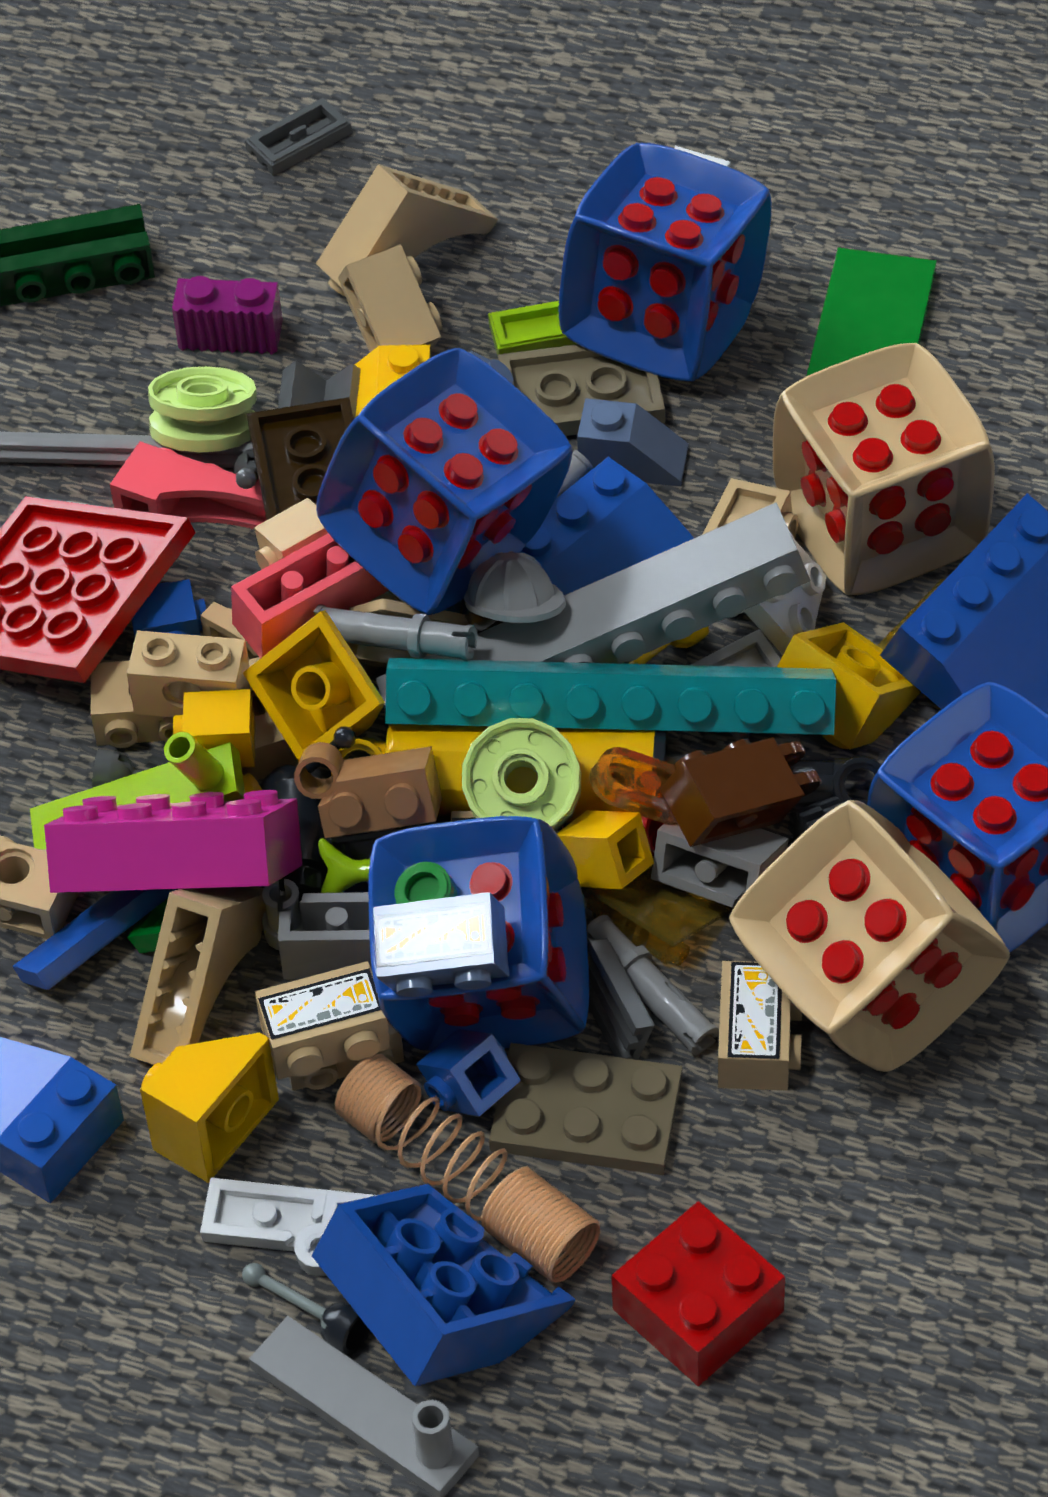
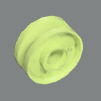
[148,366,257,453]
[462,718,581,832]

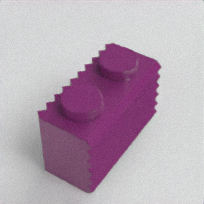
[172,276,283,355]

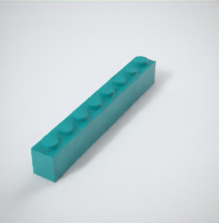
[385,658,836,735]

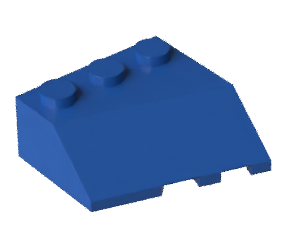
[312,1184,576,1386]

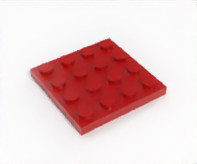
[0,496,195,683]

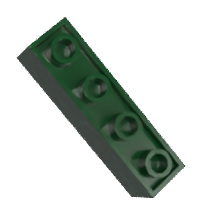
[0,204,155,306]

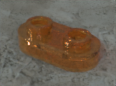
[590,747,678,825]

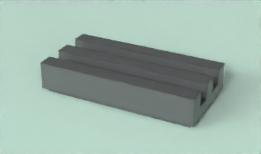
[245,97,352,176]
[588,938,654,1060]

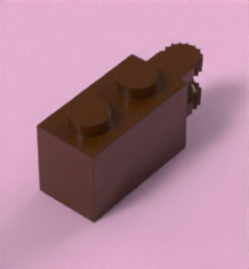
[660,737,822,847]

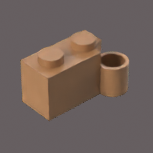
[294,742,443,838]

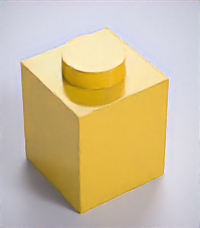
[173,689,256,767]
[557,810,654,889]

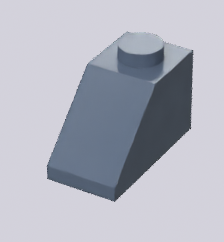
[577,398,688,487]

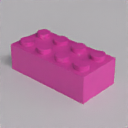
[44,790,302,893]

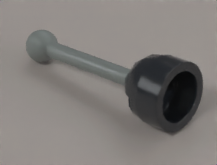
[242,1263,370,1356]

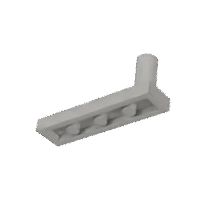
[249,1316,479,1497]

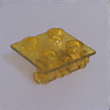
[583,865,736,966]

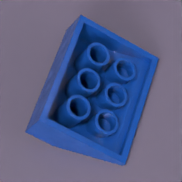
[462,457,694,614]
[880,493,1048,714]

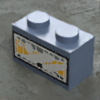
[373,892,509,997]

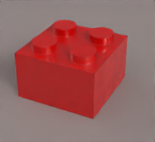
[611,1201,785,1386]

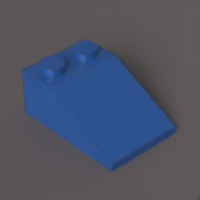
[0,1037,124,1203]

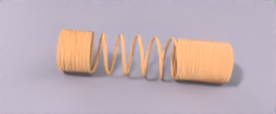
[335,1054,600,1283]

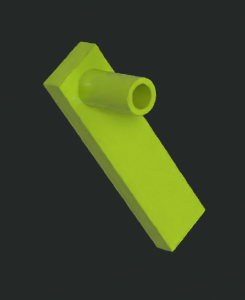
[30,732,245,850]

